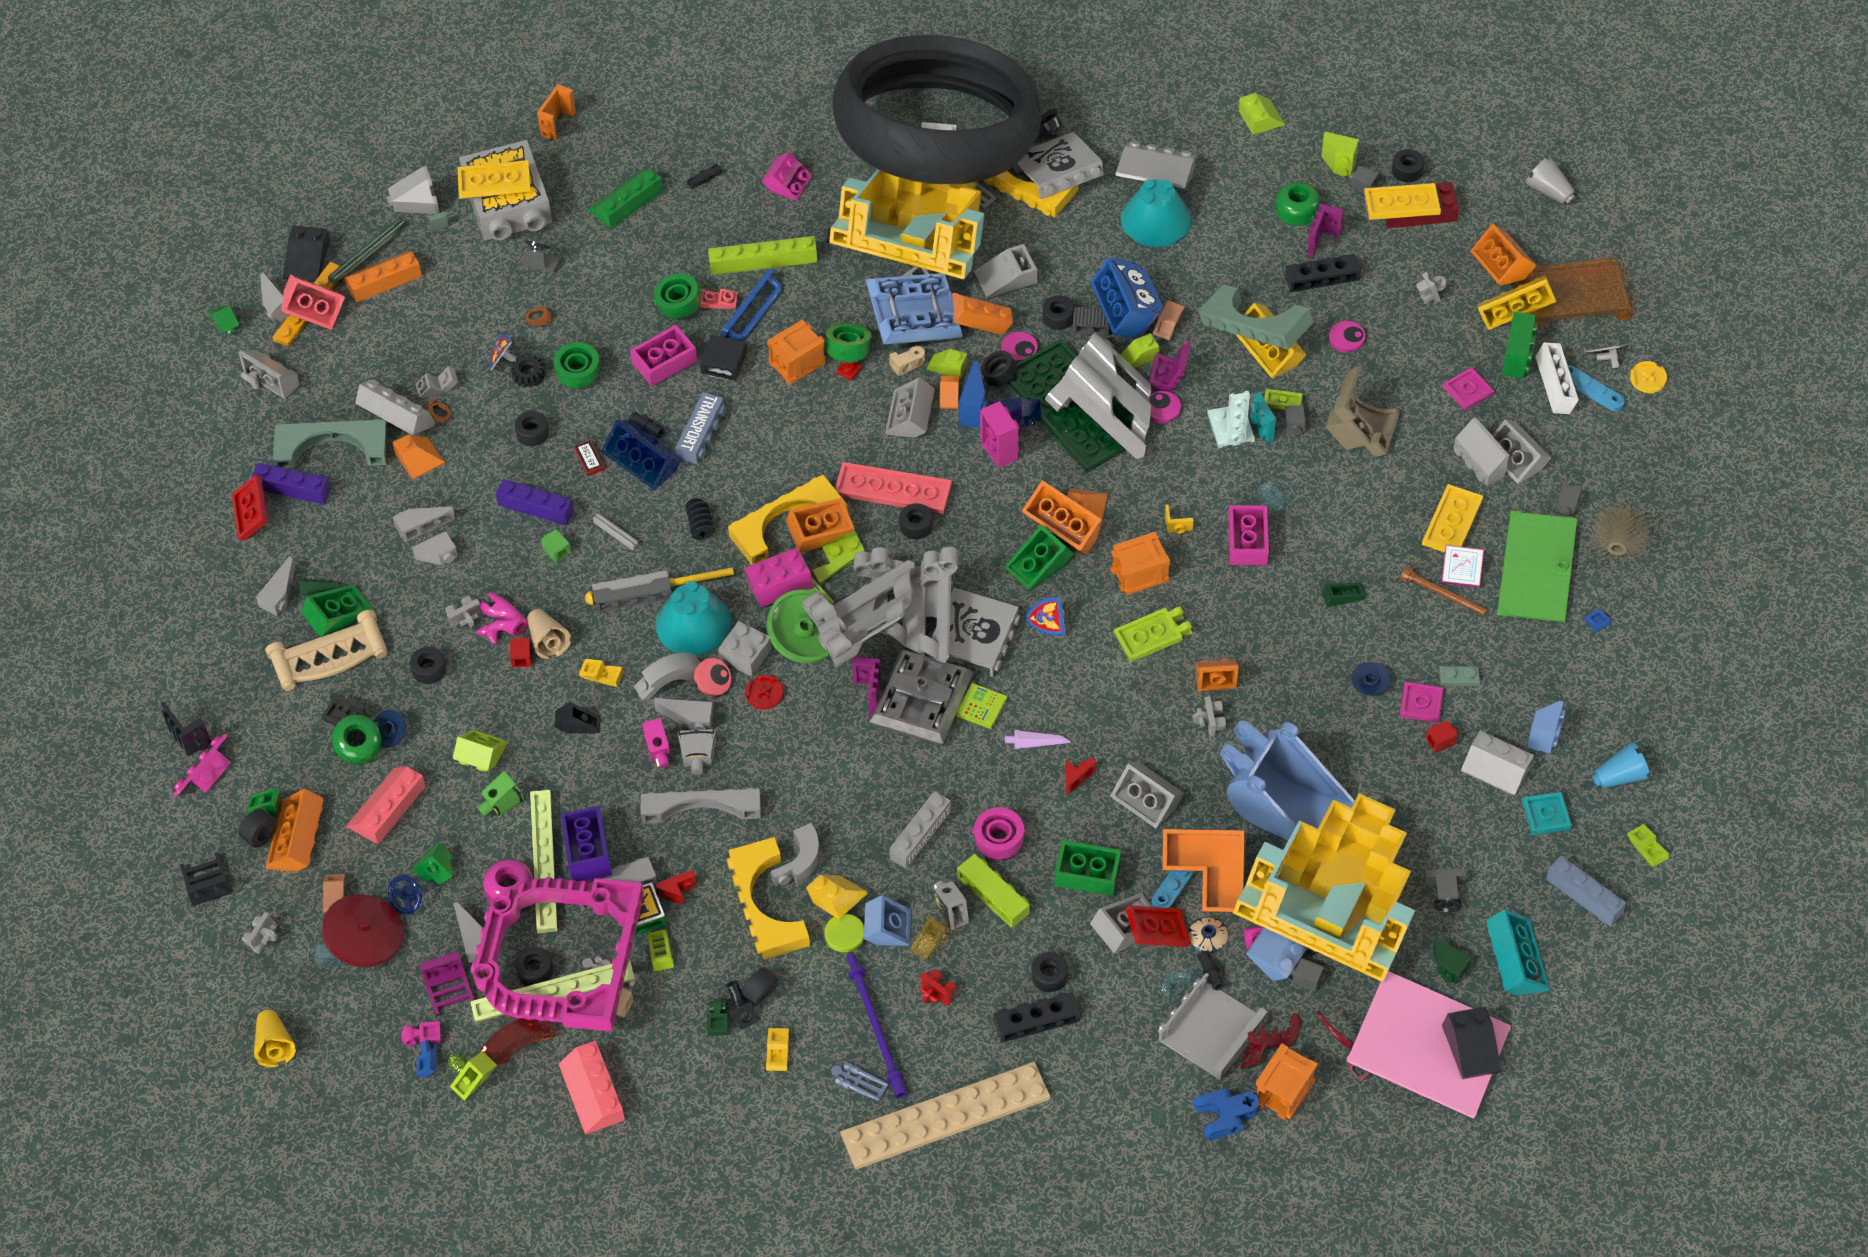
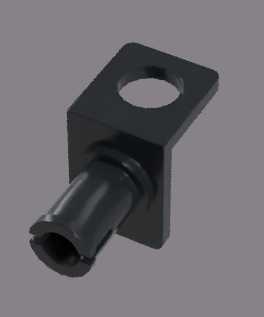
[726,980,758,1029]

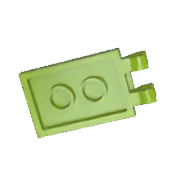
[1114,607,1192,662]

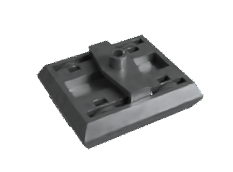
[869,650,973,745]

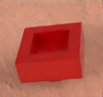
[836,362,862,381]

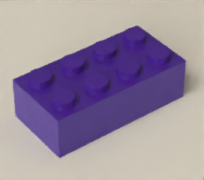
[560,806,612,881]

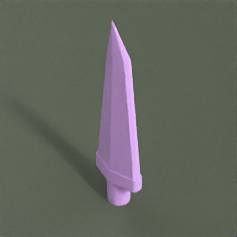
[1005,730,1071,749]

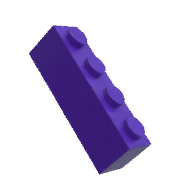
[251,463,331,504]
[496,479,574,526]

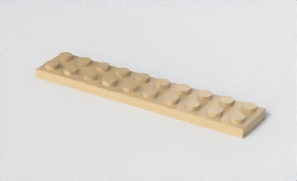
[840,1062,1050,1170]

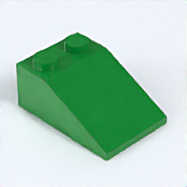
[1004,525,1074,591]
[301,584,374,637]

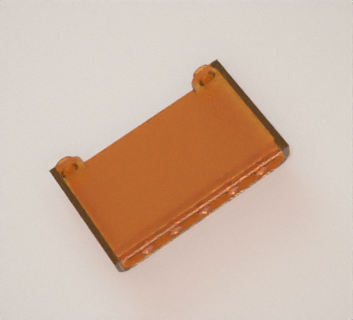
[1513,258,1633,329]

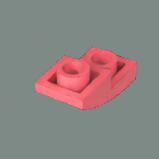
[699,289,738,309]

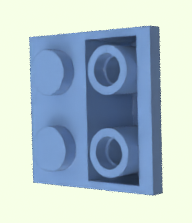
[1527,701,1566,753]

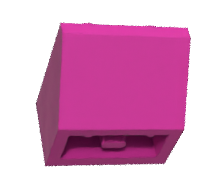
[762,152,813,200]

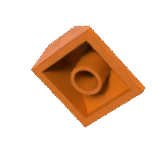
[393,434,445,480]
[1067,488,1108,524]

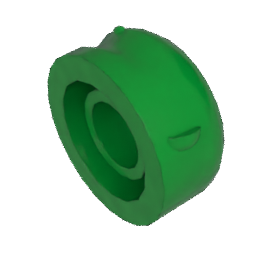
[1275,182,1320,226]
[654,273,702,319]
[825,323,871,363]
[553,342,600,389]
[332,714,382,765]

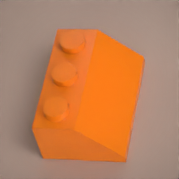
[952,293,1013,335]

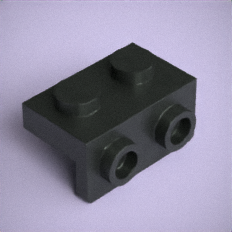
[321,693,367,734]

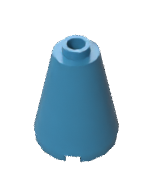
[1592,742,1650,789]

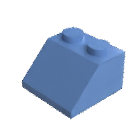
[864,895,911,946]
[1246,928,1307,981]

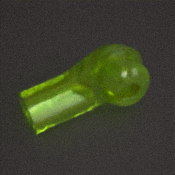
[448,1054,467,1074]

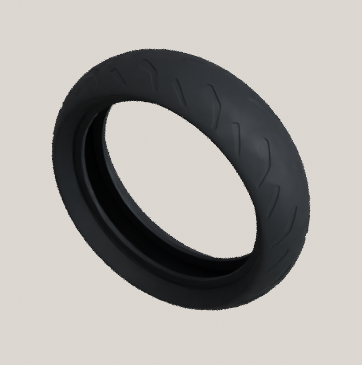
[832,35,1041,184]

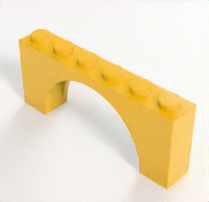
[728,475,848,565]
[726,837,810,960]

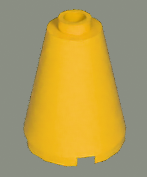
[254,1010,296,1067]

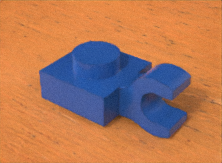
[416,1040,438,1078]

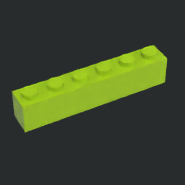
[708,236,817,275]

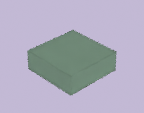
[428,212,449,232]

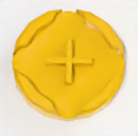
[1630,361,1667,393]

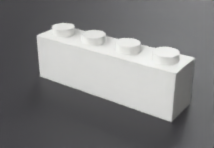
[1535,343,1578,414]

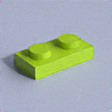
[1264,389,1303,410]

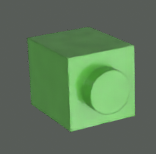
[541,529,571,563]

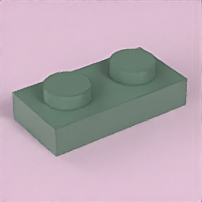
[1439,666,1480,686]

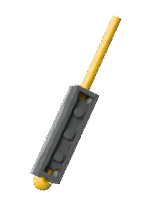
[585,568,734,613]

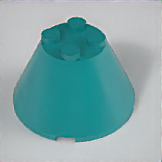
[1121,179,1192,247]
[655,581,732,656]

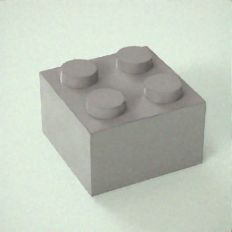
[718,621,772,676]

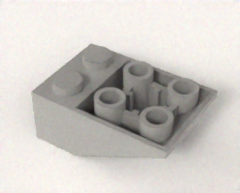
[974,244,1037,299]

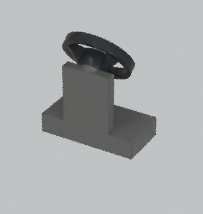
[521,240,561,274]
[1423,869,1466,912]

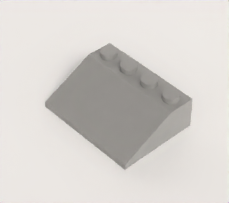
[1116,141,1196,189]

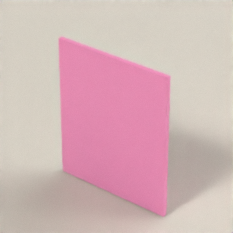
[1346,971,1511,1119]

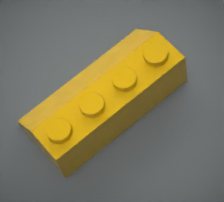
[1477,276,1556,330]
[1236,303,1306,379]

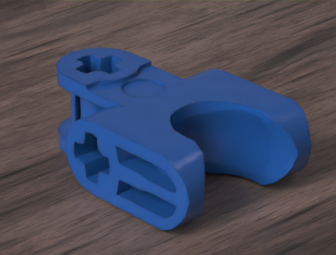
[1193,1089,1259,1141]

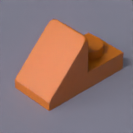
[940,376,959,409]

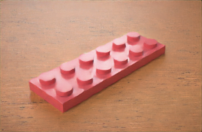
[835,462,952,514]

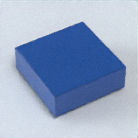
[1584,608,1612,633]

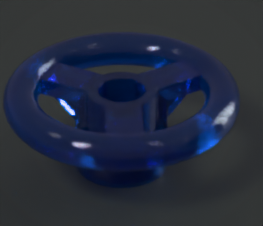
[388,875,422,914]

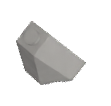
[386,166,440,214]

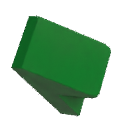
[246,787,281,818]

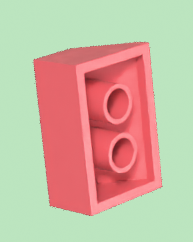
[281,274,345,330]

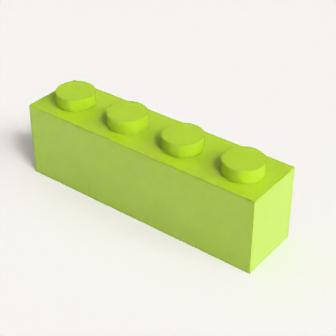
[957,854,1030,928]

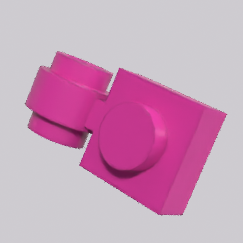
[401,1021,441,1046]

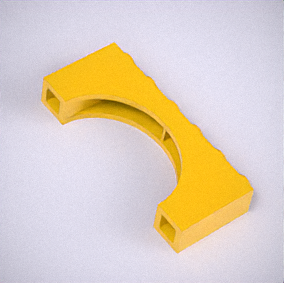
[983,171,1078,218]

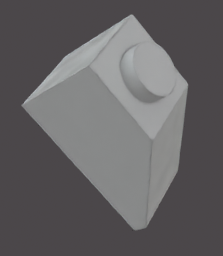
[412,531,458,565]

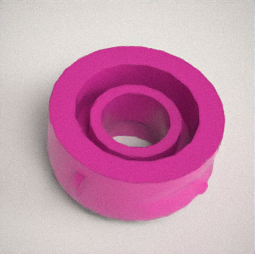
[971,807,1027,860]
[483,859,533,910]

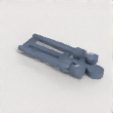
[831,1061,889,1101]

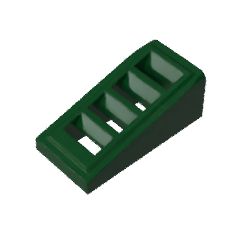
[299,578,340,595]
[1322,582,1366,607]

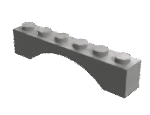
[641,788,761,824]

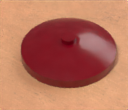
[322,894,404,967]

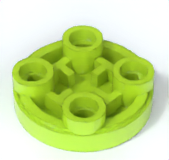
[824,914,864,953]

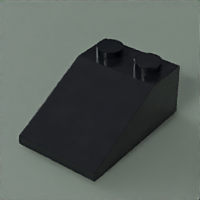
[283,225,330,282]
[1442,1007,1502,1079]

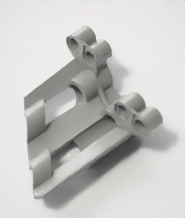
[1045,332,1151,460]
[854,547,958,663]
[801,560,915,667]

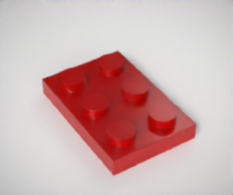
[231,475,268,541]
[1126,905,1191,947]

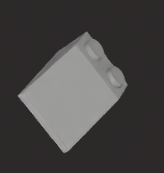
[1090,893,1151,953]

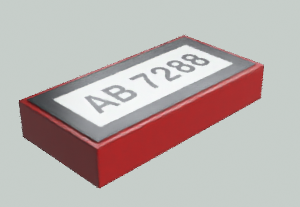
[573,440,605,476]

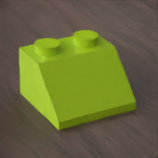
[1239,93,1285,135]
[1321,132,1359,177]
[453,730,508,772]

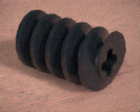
[685,498,715,540]

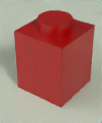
[510,637,532,668]
[1426,720,1458,753]

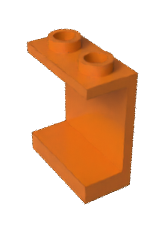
[537,84,576,140]

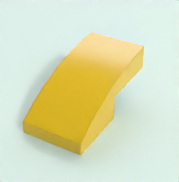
[579,659,624,687]
[766,1028,789,1071]

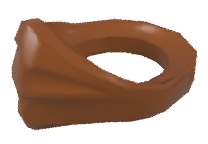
[525,306,552,326]
[425,398,451,423]

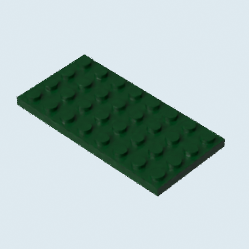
[1008,339,1147,473]

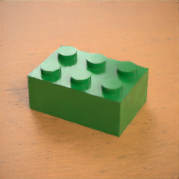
[1502,311,1538,379]
[1054,840,1121,896]

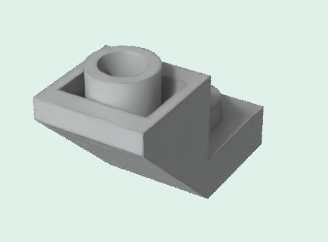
[415,366,458,399]

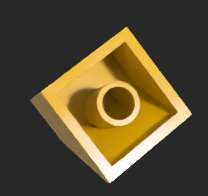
[806,875,868,919]

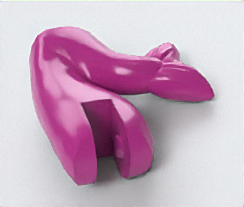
[475,592,528,644]

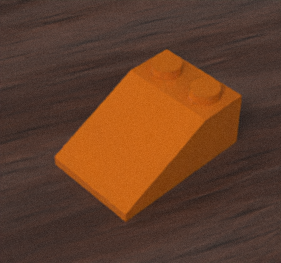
[786,498,855,553]

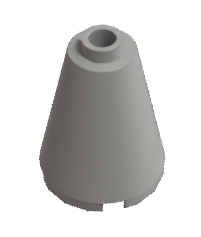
[1525,156,1575,204]

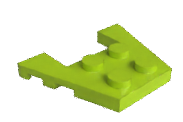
[813,530,865,586]

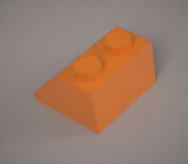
[1195,659,1238,691]

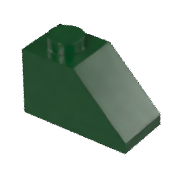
[1432,937,1471,984]

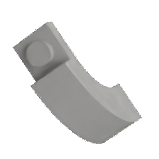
[634,653,700,701]
[771,823,819,886]

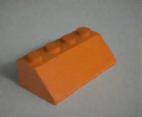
[1470,223,1536,286]
[342,251,422,303]
[1021,480,1102,555]
[265,788,324,872]

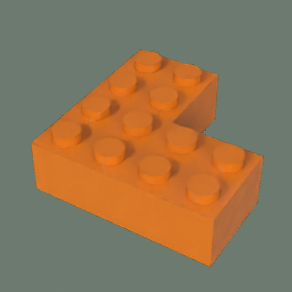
[1163,829,1246,912]

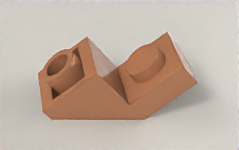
[1153,300,1185,340]
[323,874,346,912]

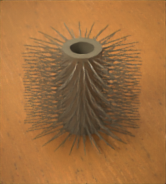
[1589,498,1651,564]

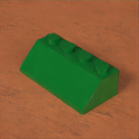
[587,168,663,229]

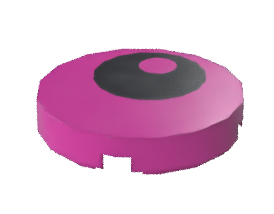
[1329,321,1365,353]
[1001,332,1037,363]
[1149,391,1181,424]

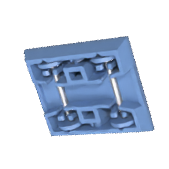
[866,273,963,344]

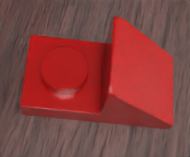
[1065,757,1096,795]
[655,870,697,905]

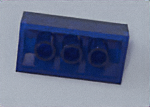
[601,420,682,490]

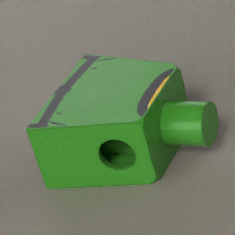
[477,771,525,817]

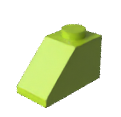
[1120,333,1159,368]
[927,349,967,380]
[450,1051,497,1101]

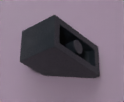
[554,702,600,734]

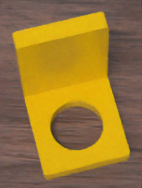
[1165,505,1193,534]

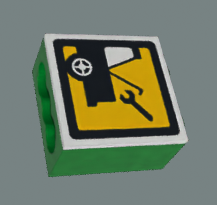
[623,882,666,936]

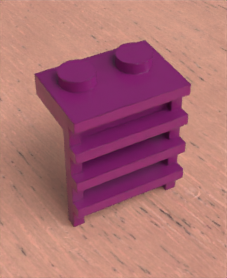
[1307,203,1344,258]
[1148,340,1191,393]
[852,657,881,718]
[419,952,474,1016]

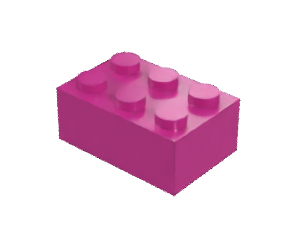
[630,325,697,387]
[980,401,1019,468]
[1228,505,1269,565]
[744,548,814,608]

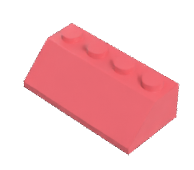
[346,767,426,844]
[559,1040,625,1135]

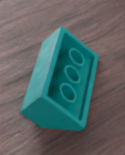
[1486,909,1550,996]

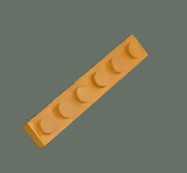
[272,262,340,347]

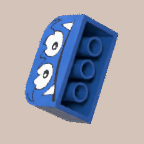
[1090,257,1162,338]

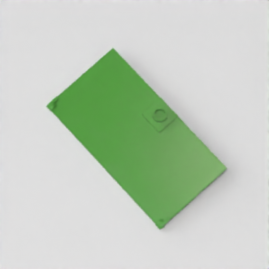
[1497,511,1577,622]

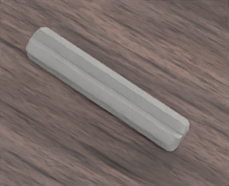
[593,513,639,550]

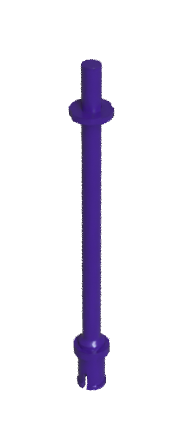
[847,953,908,1098]

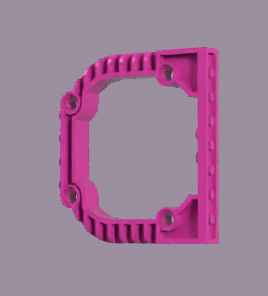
[471,877,644,1032]

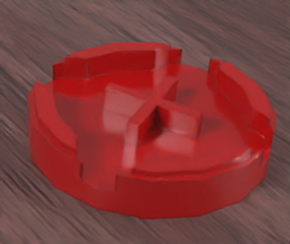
[745,675,784,710]

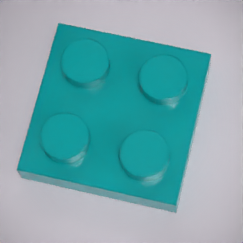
[1250,392,1276,443]
[1522,792,1572,835]

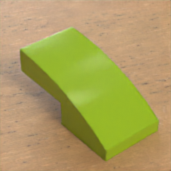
[1627,824,1669,868]

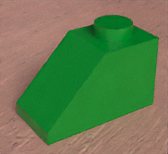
[207,305,239,334]

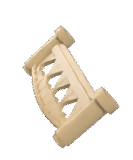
[265,610,387,691]

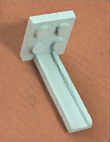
[1207,391,1255,448]

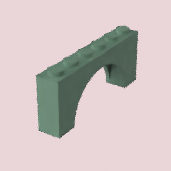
[1199,284,1314,350]
[273,419,388,470]

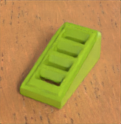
[647,929,674,972]

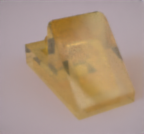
[910,916,947,961]

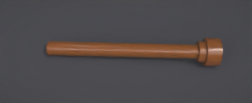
[1400,566,1487,616]

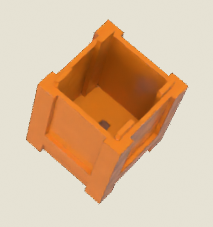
[767,319,826,385]
[1110,532,1170,595]
[1256,1044,1318,1120]

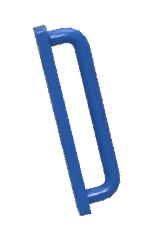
[720,268,782,341]

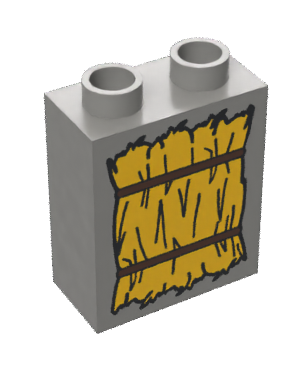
[459,140,552,241]

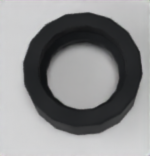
[981,350,1017,386]

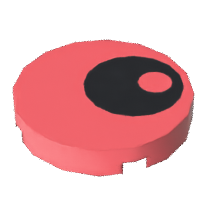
[694,658,731,697]

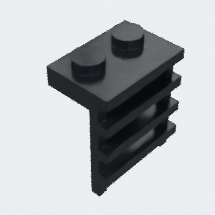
[161,702,211,757]
[179,852,231,906]

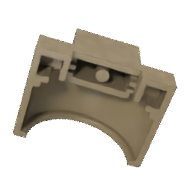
[1326,366,1400,457]

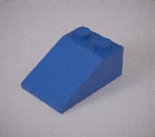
[959,361,988,429]

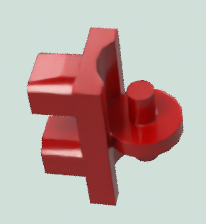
[920,969,956,1006]

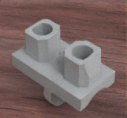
[1416,272,1447,304]
[445,596,482,628]
[1192,696,1226,736]
[242,912,278,954]

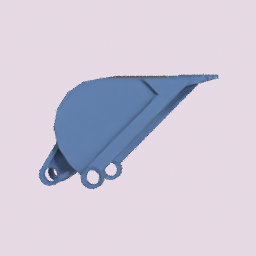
[1220,721,1355,841]

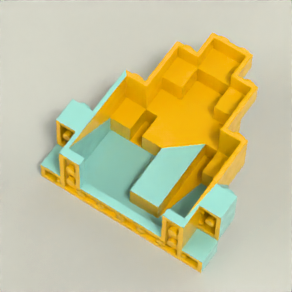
[829,169,984,279]
[1233,793,1415,982]

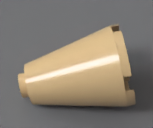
[527,609,571,659]

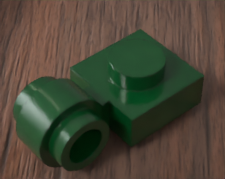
[707,998,728,1036]

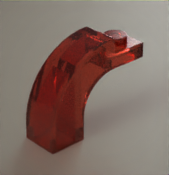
[481,1018,557,1065]

